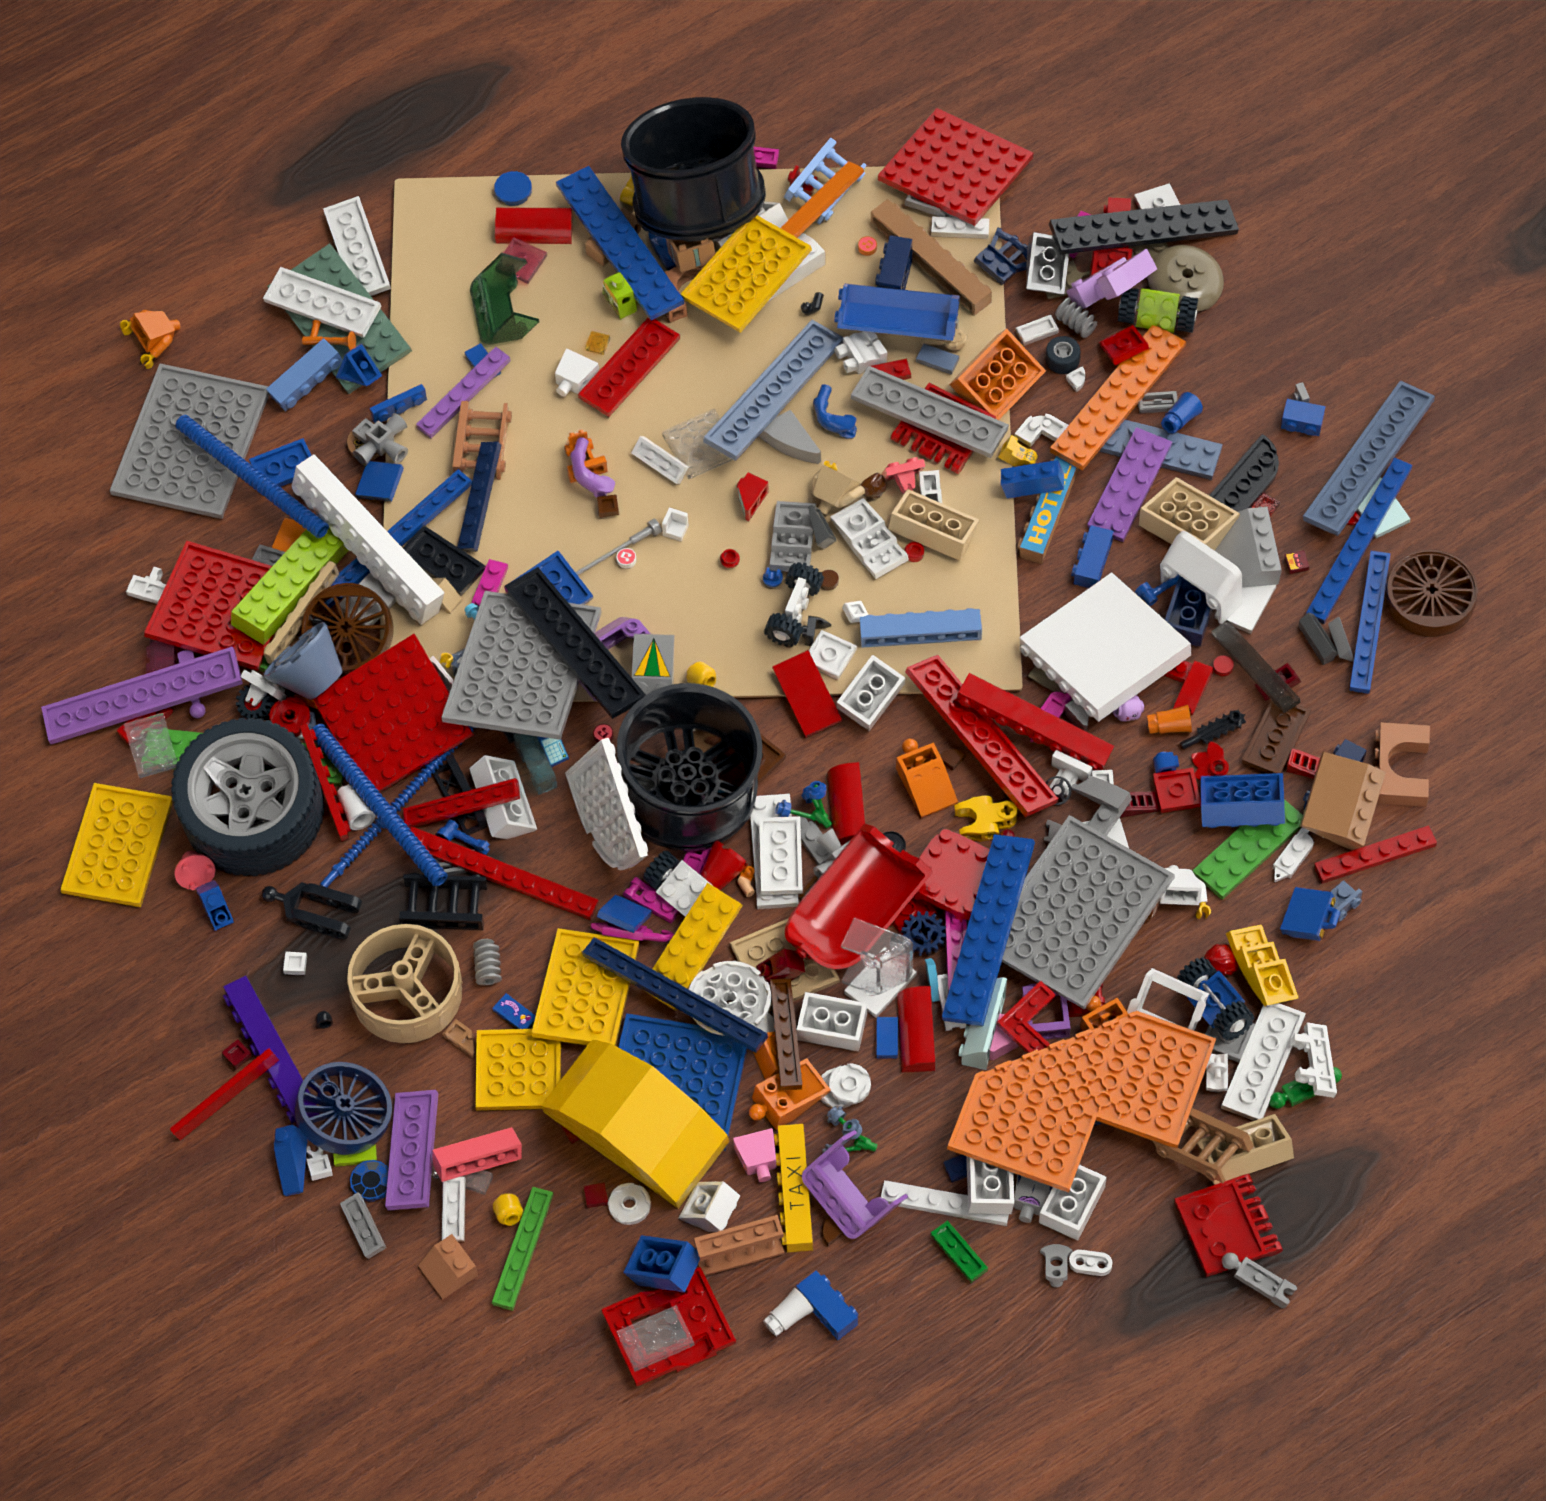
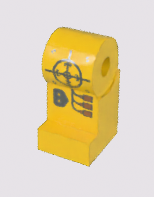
[998,435,1038,467]

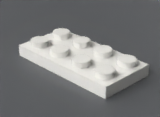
[759,816,803,895]

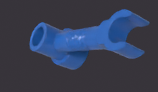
[1135,574,1179,606]
[436,820,490,855]

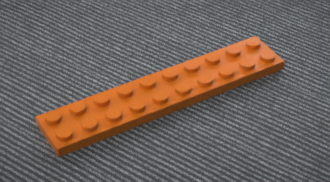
[1050,325,1186,471]

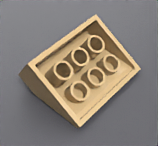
[1139,477,1240,551]

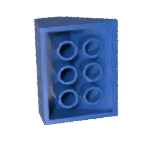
[1201,773,1285,828]

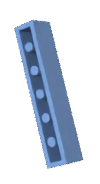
[860,608,982,648]

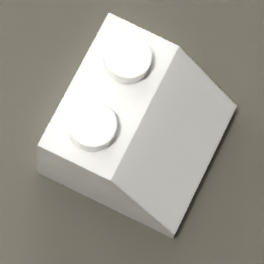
[679,1181,740,1232]

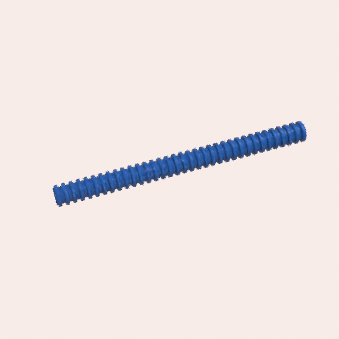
[175,414,329,538]
[312,724,448,886]

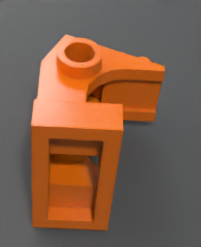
[564,430,608,483]

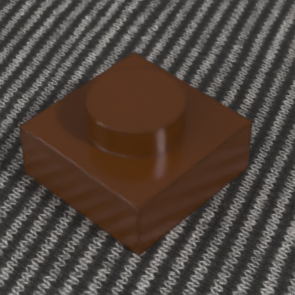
[597,494,619,517]

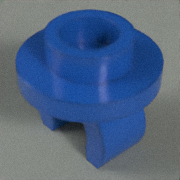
[763,567,783,587]

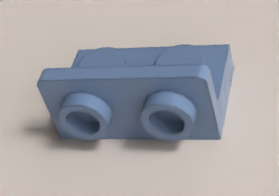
[1327,880,1362,922]

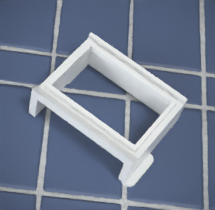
[1127,968,1209,1030]

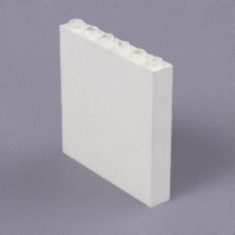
[1019,573,1191,722]

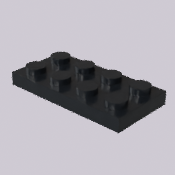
[403,525,486,596]

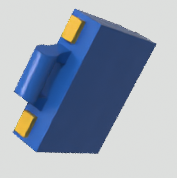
[1280,887,1341,941]

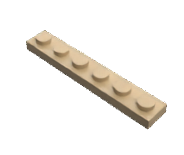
[264,561,339,664]

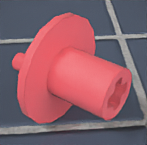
[174,851,216,890]

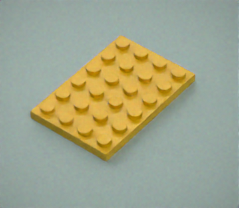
[680,215,812,333]
[61,783,173,907]
[532,928,639,1046]

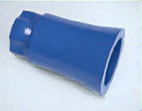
[1161,392,1203,434]

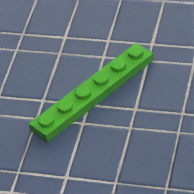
[492,1187,554,1311]

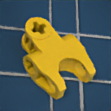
[954,796,1017,842]

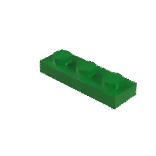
[931,1220,988,1283]

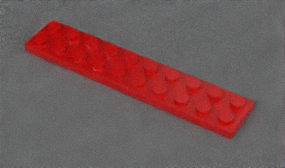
[905,655,1059,817]

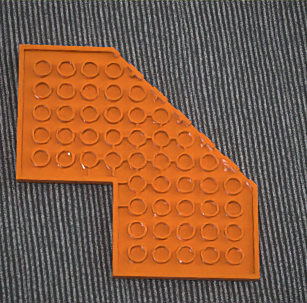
[947,1011,1216,1193]

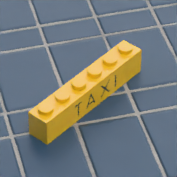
[774,1124,813,1252]

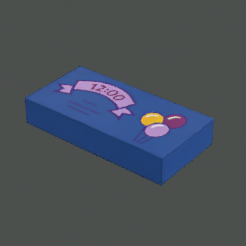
[493,993,536,1029]

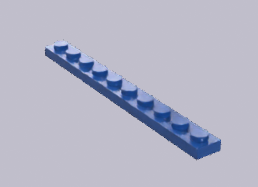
[1306,457,1412,624]
[322,469,472,611]

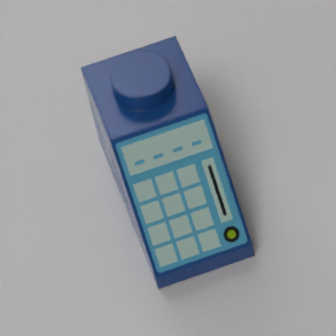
[533,736,569,768]

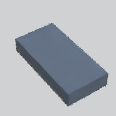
[916,344,959,375]

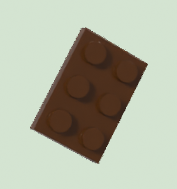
[714,734,786,785]

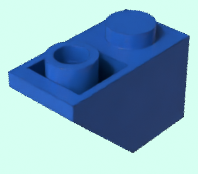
[195,880,234,930]

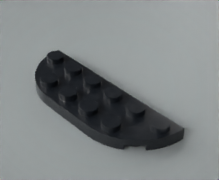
[1209,434,1279,512]

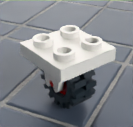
[236,670,289,720]

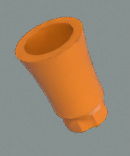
[1147,705,1192,734]

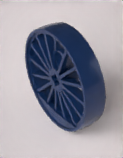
[294,1062,392,1155]

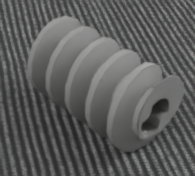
[1055,297,1097,338]
[473,939,502,985]

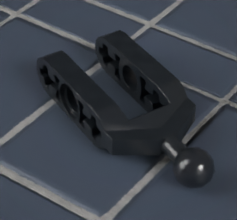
[261,882,362,940]

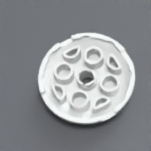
[689,961,771,1036]

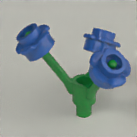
[775,781,832,828]

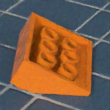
[949,329,1046,420]

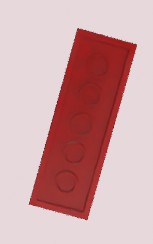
[578,317,680,417]

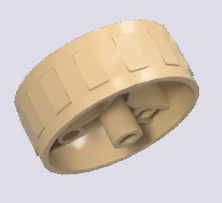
[347,924,463,1043]

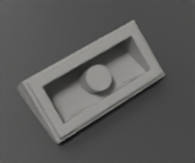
[1328,617,1354,661]

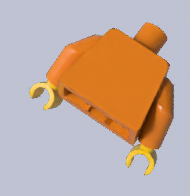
[120,310,180,369]

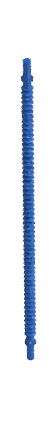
[320,726,477,887]

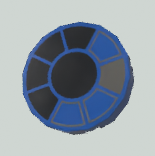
[350,1160,389,1202]

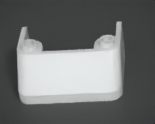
[1160,531,1242,625]

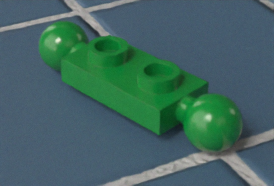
[1269,1067,1342,1109]

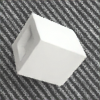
[662,507,689,541]

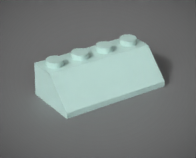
[959,977,1007,1070]

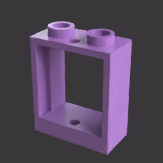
[1022,984,1070,1039]

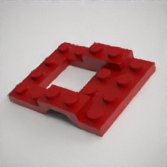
[601,1266,736,1387]

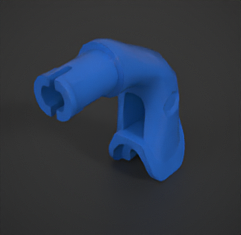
[813,384,857,439]

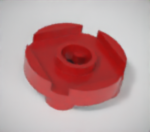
[270,697,311,737]

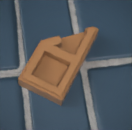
[442,1019,474,1059]

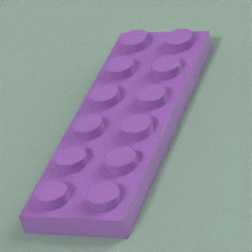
[1087,427,1172,542]
[385,1090,438,1210]

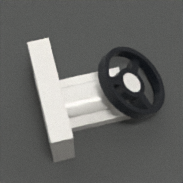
[1045,750,1092,805]

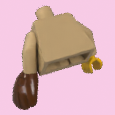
[813,461,887,515]

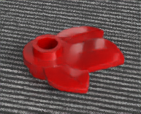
[1191,742,1229,780]

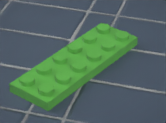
[1192,800,1303,900]

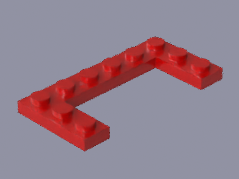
[996,981,1056,1053]

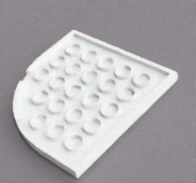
[565,738,648,870]

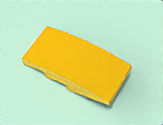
[1226,925,1298,1006]

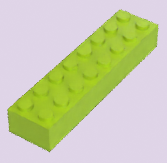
[231,527,349,645]

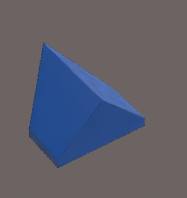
[336,343,382,386]

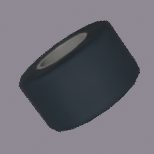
[1045,336,1081,374]

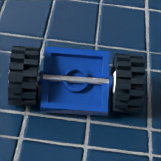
[1177,957,1254,1040]

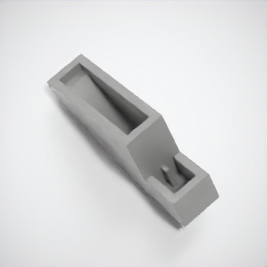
[759,410,821,464]

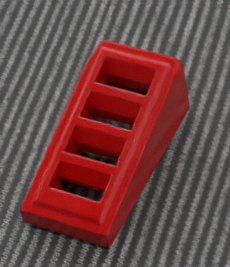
[1286,748,1320,779]

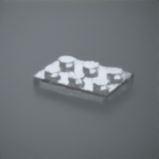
[124,713,177,778]
[617,1305,694,1372]

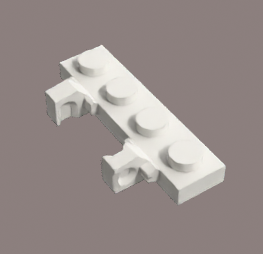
[126,567,166,604]
[1290,1023,1337,1098]

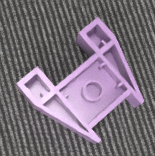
[1066,249,1157,309]

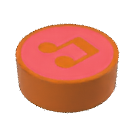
[858,236,877,256]

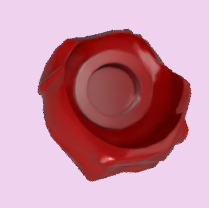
[1204,944,1239,977]

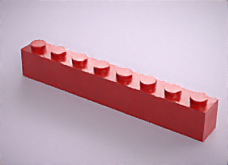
[956,673,1114,771]

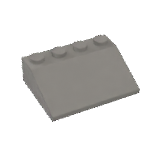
[1215,507,1281,587]

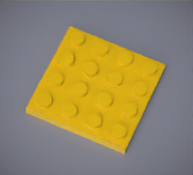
[476,1029,561,1111]

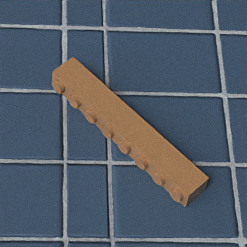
[871,199,992,316]

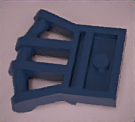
[974,227,1028,285]

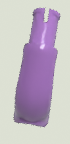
[570,438,615,498]

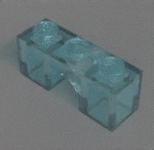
[513,733,557,795]

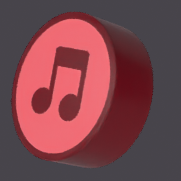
[593,724,614,743]

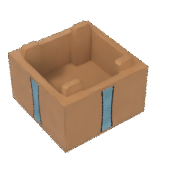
[666,238,715,273]

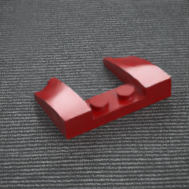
[1163,660,1213,716]

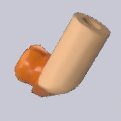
[737,866,755,897]

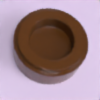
[821,570,839,590]

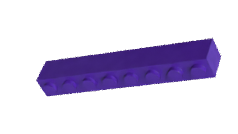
[223,976,320,1128]

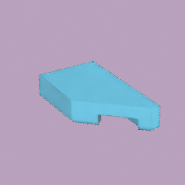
[925,958,940,1002]

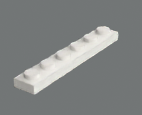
[881,1180,1009,1226]

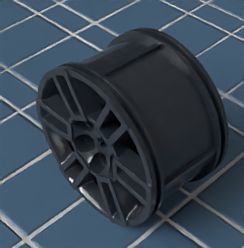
[621,97,766,242]
[617,683,762,852]

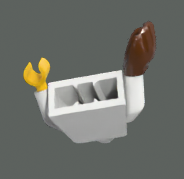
[1143,865,1211,924]

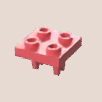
[881,457,925,494]

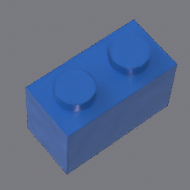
[1281,399,1326,436]

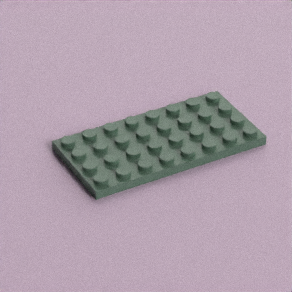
[267,243,412,394]

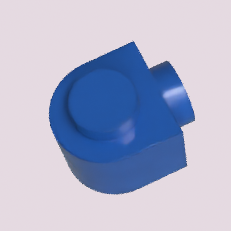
[1153,752,1179,773]

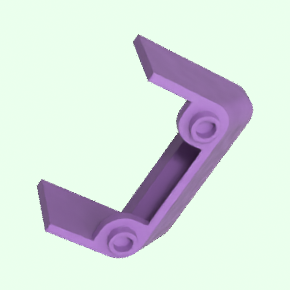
[579,617,651,701]
[802,1130,908,1239]

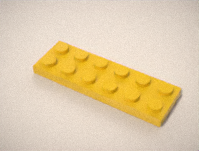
[645,882,743,1011]

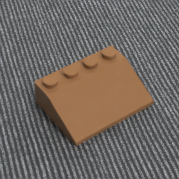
[1300,752,1386,851]

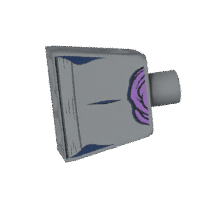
[1014,1174,1053,1223]

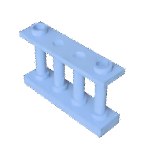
[784,138,866,225]

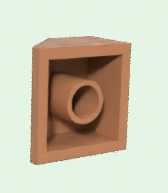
[418,1234,478,1300]

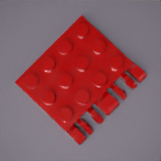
[890,382,996,474]
[1174,1174,1283,1277]

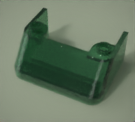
[470,252,540,345]

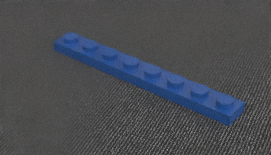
[1349,551,1391,694]

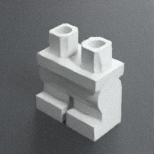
[835,331,887,375]

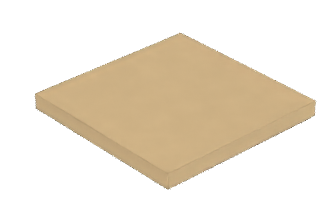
[730,918,840,1012]

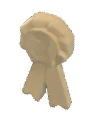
[921,328,968,350]

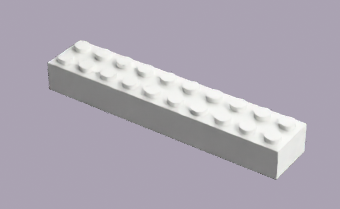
[292,455,444,625]

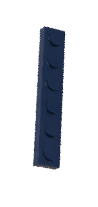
[457,441,502,552]

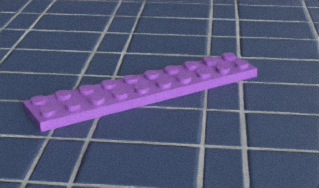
[41,647,243,744]

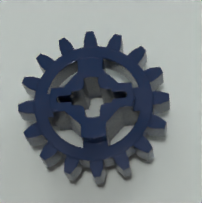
[901,911,946,956]

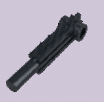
[1180,709,1246,750]

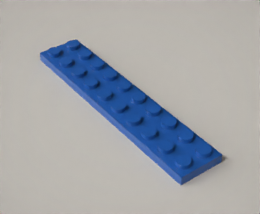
[556,166,684,321]
[942,834,1035,1026]

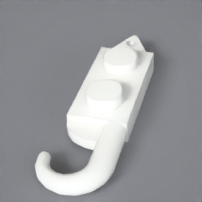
[1273,827,1324,882]

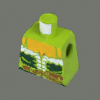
[602,272,637,320]

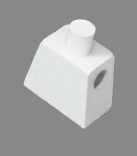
[555,349,599,397]

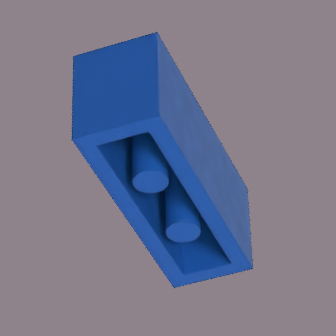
[1001,460,1064,498]
[1071,525,1114,588]
[796,1271,858,1340]

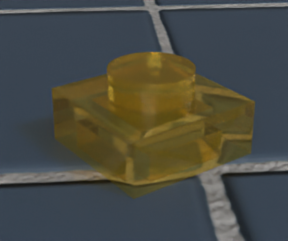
[585,331,610,355]

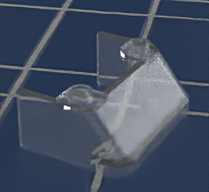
[841,918,913,996]

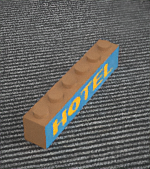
[1017,456,1079,564]

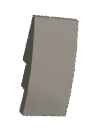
[769,501,816,572]

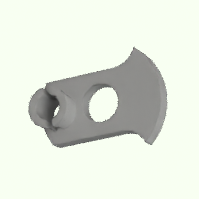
[1040,1244,1073,1287]

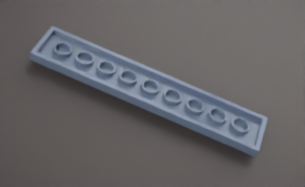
[703,320,843,461]
[1303,381,1435,536]

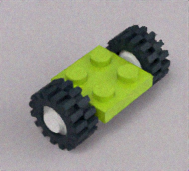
[1118,288,1198,333]

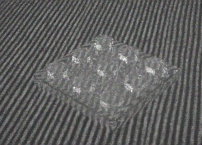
[662,409,733,479]

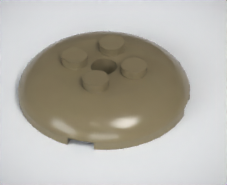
[1147,245,1224,312]

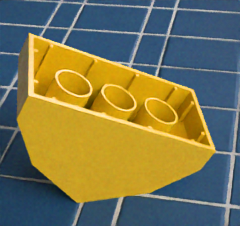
[541,1039,730,1209]

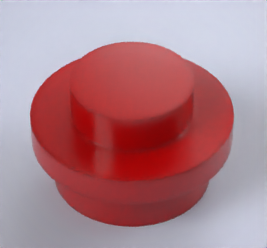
[720,549,740,568]

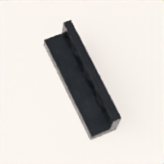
[433,754,488,835]

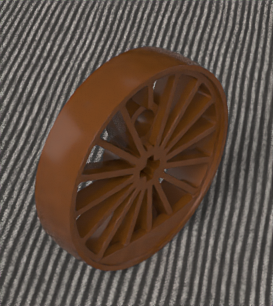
[1385,550,1478,637]
[302,583,394,675]

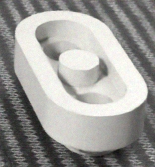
[1069,1250,1112,1276]

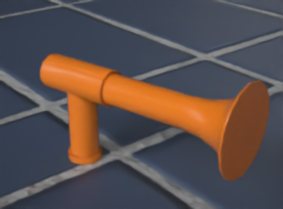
[302,320,356,350]

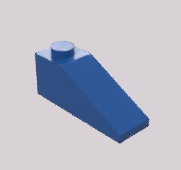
[274,1125,308,1196]

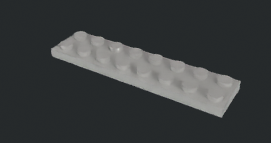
[851,366,1009,458]

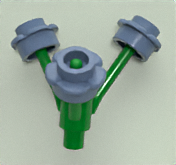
[822,1106,877,1154]

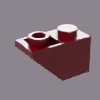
[756,948,806,984]

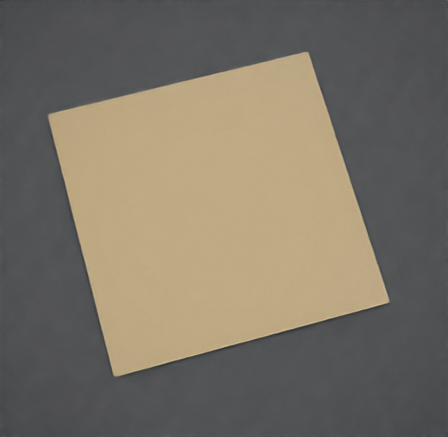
[380,166,1022,702]

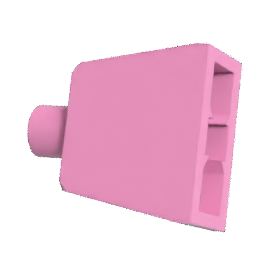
[733,1128,776,1182]

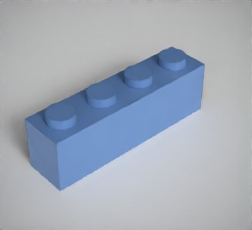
[266,338,342,412]

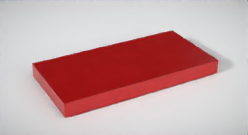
[772,650,842,738]

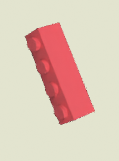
[432,1127,522,1182]

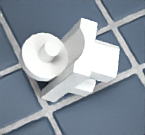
[1206,1054,1228,1092]

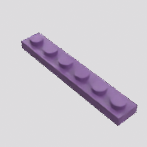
[416,347,511,438]

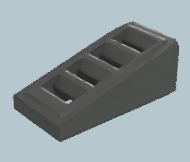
[808,505,836,549]

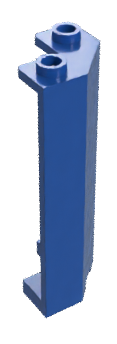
[834,283,960,341]

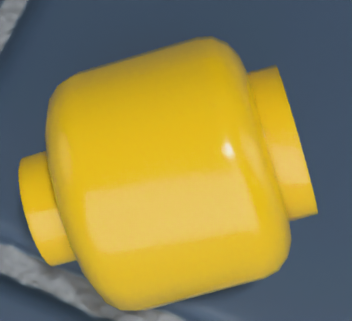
[686,661,716,687]
[493,1193,523,1226]

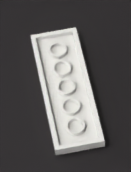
[323,196,391,296]
[263,267,381,338]
[751,794,799,909]
[1221,1003,1306,1121]

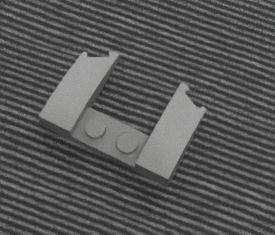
[1044,775,1132,844]

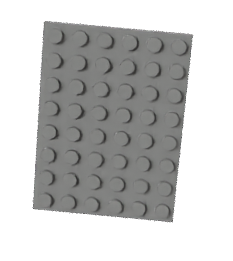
[110,364,269,519]
[442,591,602,740]
[1002,815,1175,1009]

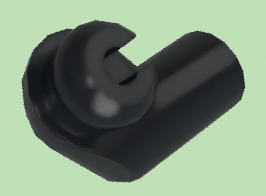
[800,292,824,315]

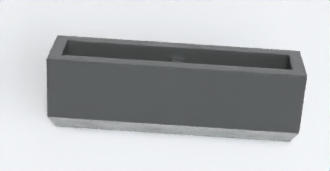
[1298,613,1338,665]

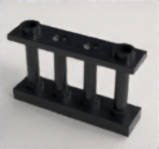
[399,873,487,930]

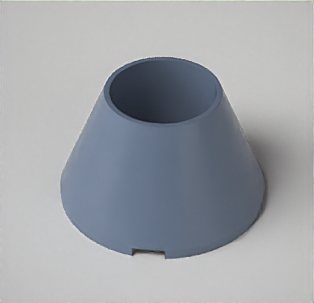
[264,622,343,700]

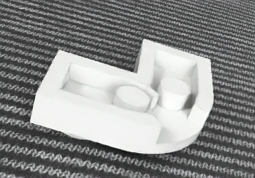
[1015,414,1069,447]

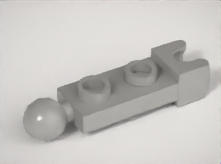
[1222,1252,1297,1308]

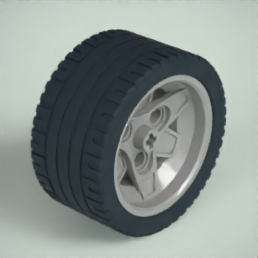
[171,718,325,876]

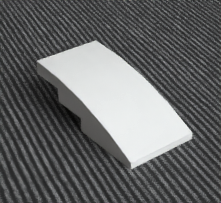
[830,498,909,579]

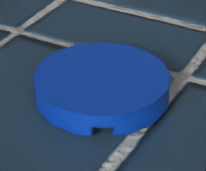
[494,171,532,206]

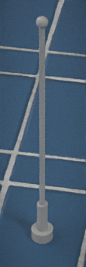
[576,518,662,575]

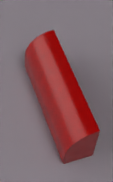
[495,207,573,244]
[827,762,865,846]
[897,986,935,1073]

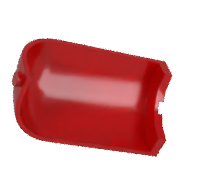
[785,824,933,969]

